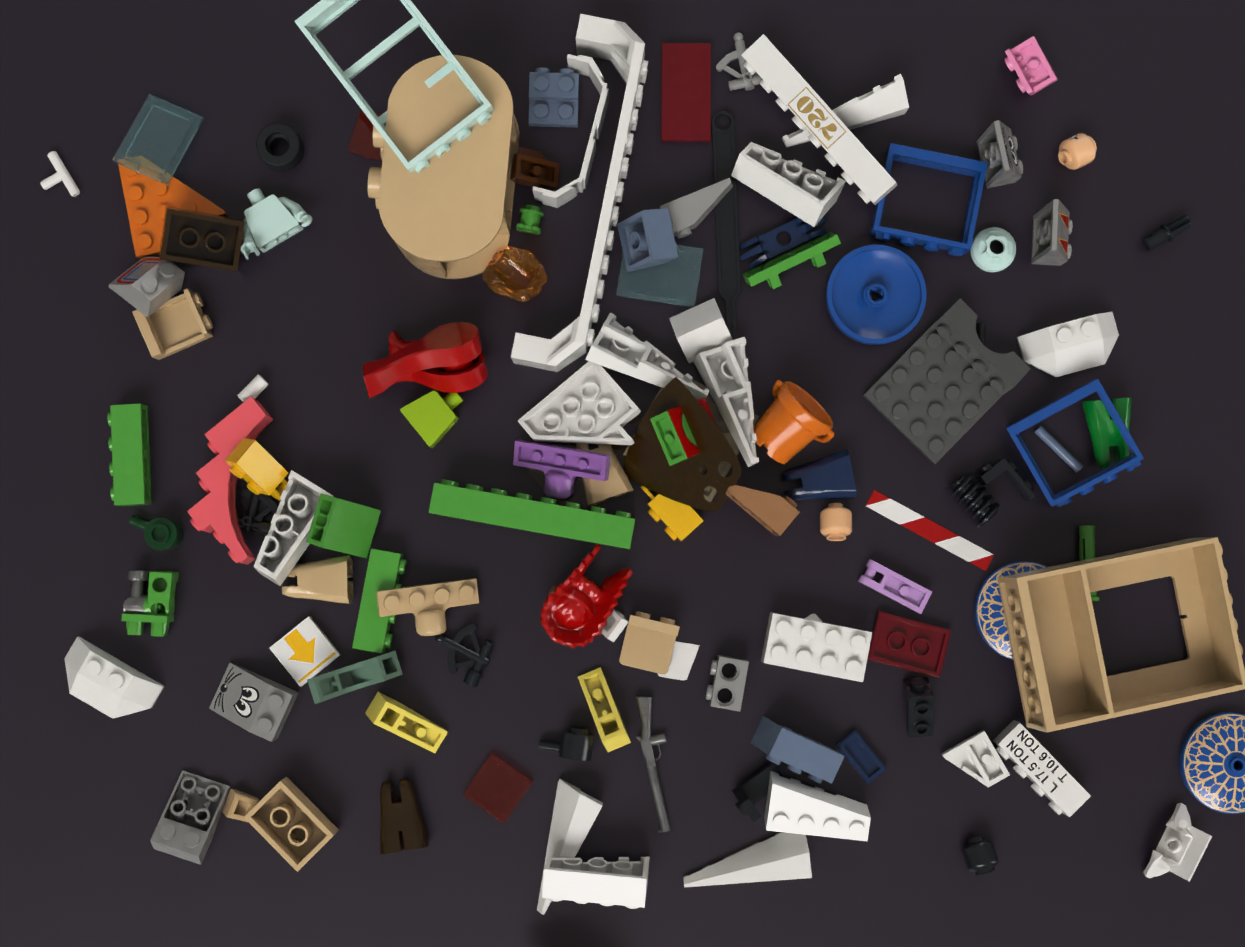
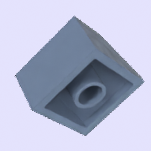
[617,208,678,272]

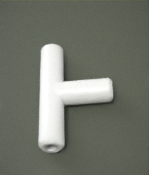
[40,151,80,197]

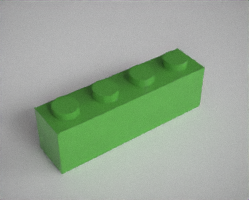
[107,404,152,506]
[352,549,407,653]

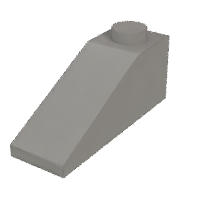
[660,178,733,239]

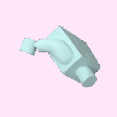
[241,188,313,260]

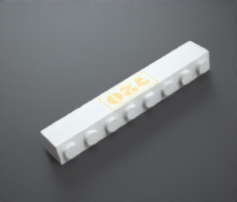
[741,34,898,205]

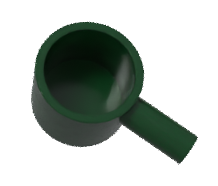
[129,515,184,550]

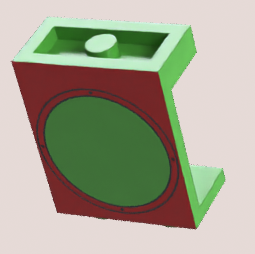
[650,397,716,466]

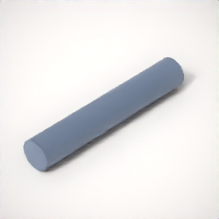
[1034,425,1083,473]

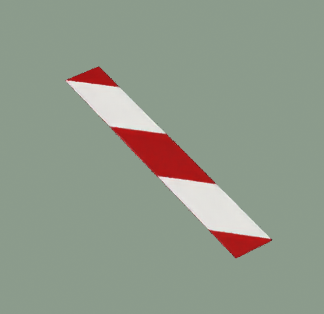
[866,490,994,571]

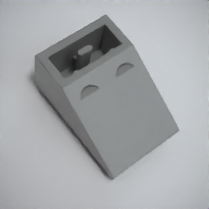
[150,770,230,865]

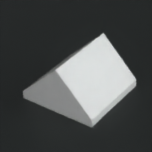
[669,298,733,363]

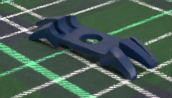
[739,216,827,270]

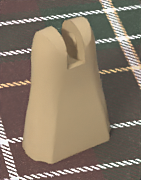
[576,443,634,506]
[282,555,354,604]

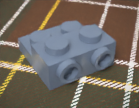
[529,68,579,128]

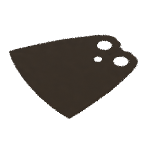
[623,377,741,512]

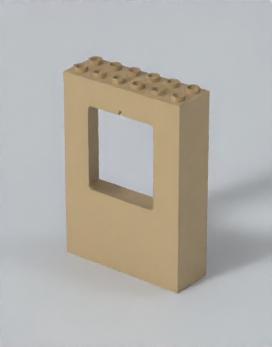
[997,537,1245,732]

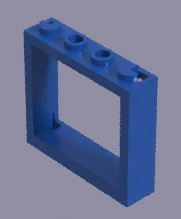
[869,143,988,256]
[1006,378,1144,507]

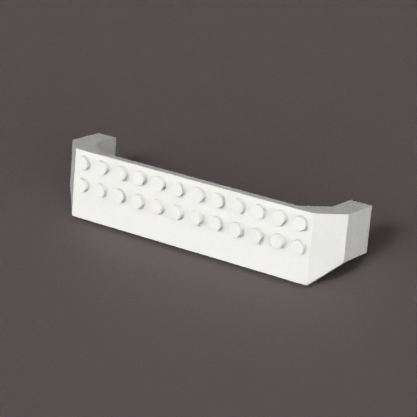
[511,14,648,372]

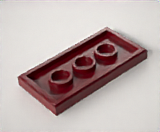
[661,43,711,142]

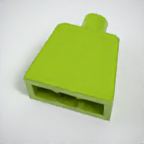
[400,390,463,448]

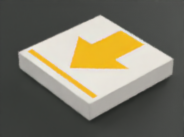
[270,616,341,687]

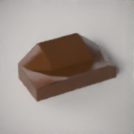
[510,147,560,189]

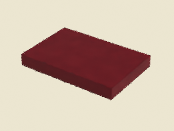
[868,611,952,678]

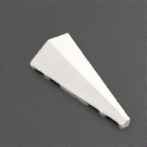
[782,74,909,148]
[585,313,709,400]
[693,337,759,467]
[537,778,603,915]
[683,832,812,888]

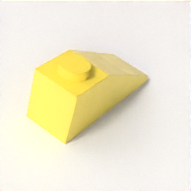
[578,667,631,752]
[365,692,448,753]

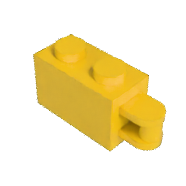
[225,438,288,501]
[640,486,703,541]

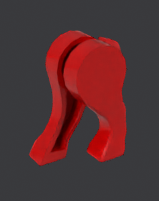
[363,322,488,398]

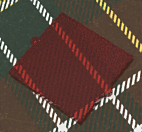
[348,110,382,162]

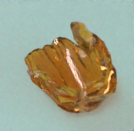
[482,246,547,302]

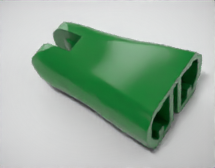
[1082,397,1131,469]

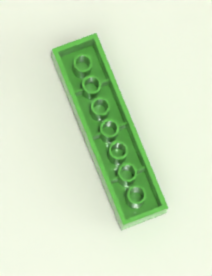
[429,479,635,549]

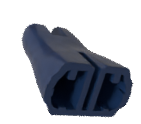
[782,450,857,500]

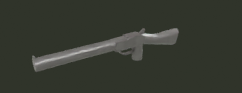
[635,696,671,833]

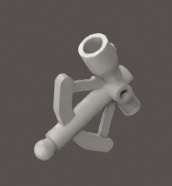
[716,32,762,91]

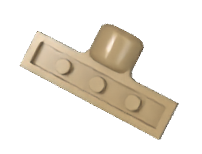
[376,578,479,636]

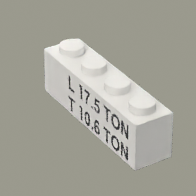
[993,720,1091,817]

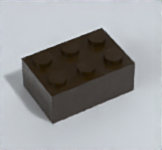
[159,206,245,272]

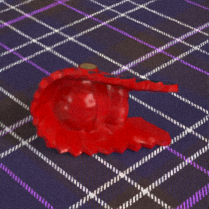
[540,544,633,648]

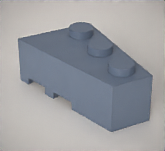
[750,716,845,784]

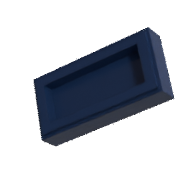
[835,729,887,785]

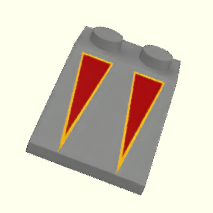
[1031,199,1073,266]

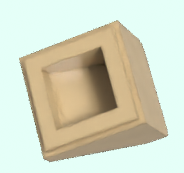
[222,788,259,822]

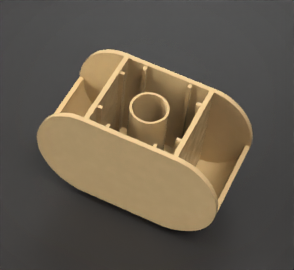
[368,55,519,279]

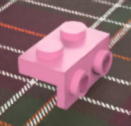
[1004,36,1058,96]

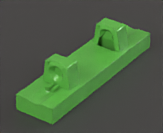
[742,232,841,289]

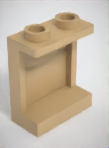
[132,288,213,360]

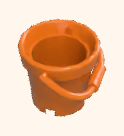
[753,380,834,464]

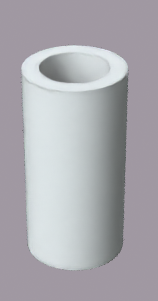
[237,374,269,402]

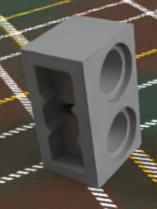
[706,655,749,712]

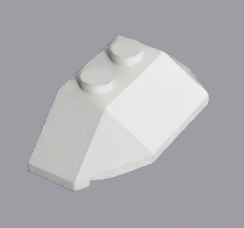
[1016,312,1119,377]
[64,636,164,719]

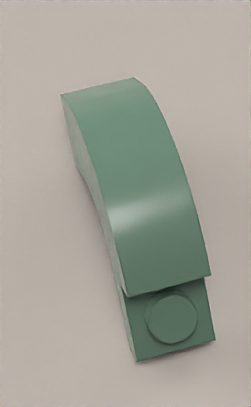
[307,651,403,704]

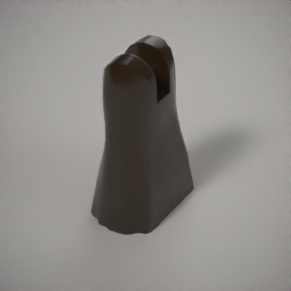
[380,778,429,854]

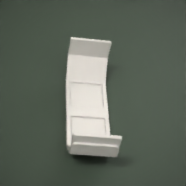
[532,54,609,208]

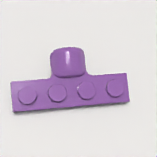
[513,439,611,499]

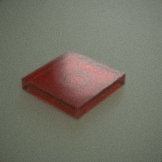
[463,752,533,824]

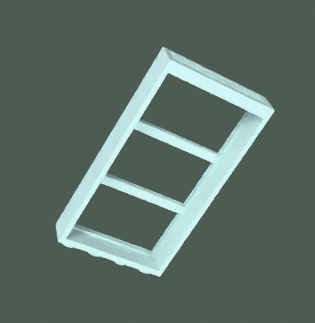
[294,0,494,174]

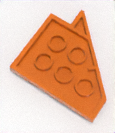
[118,156,227,258]

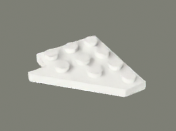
[518,361,641,445]

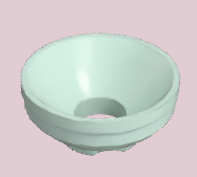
[970,227,1016,273]

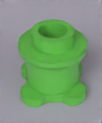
[516,205,544,235]

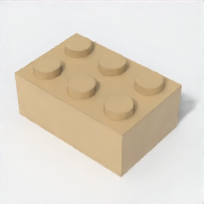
[244,777,339,872]

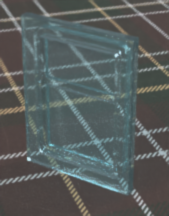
[112,94,204,185]
[616,245,703,307]

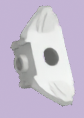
[1143,803,1212,882]

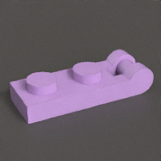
[858,559,932,614]

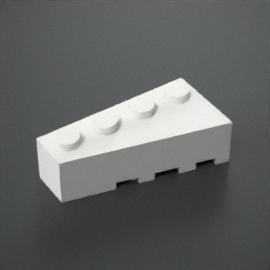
[731,142,846,227]
[254,470,334,586]
[764,771,871,841]
[542,856,650,909]

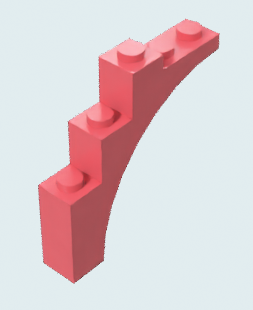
[187,397,273,565]

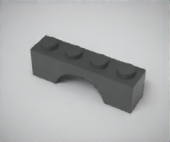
[932,298,1031,396]

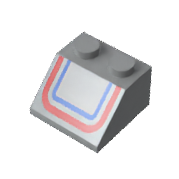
[109,257,185,318]

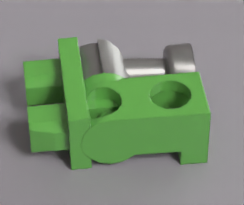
[121,570,179,637]

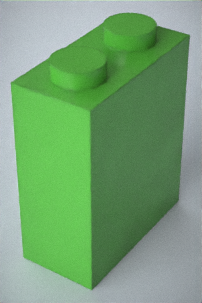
[306,493,381,558]

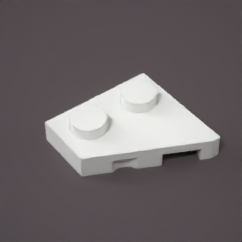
[941,730,1010,788]

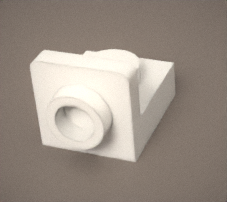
[601,608,628,642]

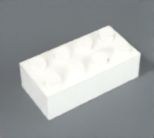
[761,612,872,682]

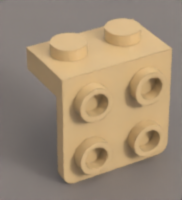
[619,611,680,674]

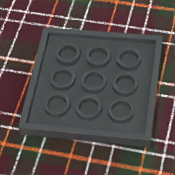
[863,325,1002,464]

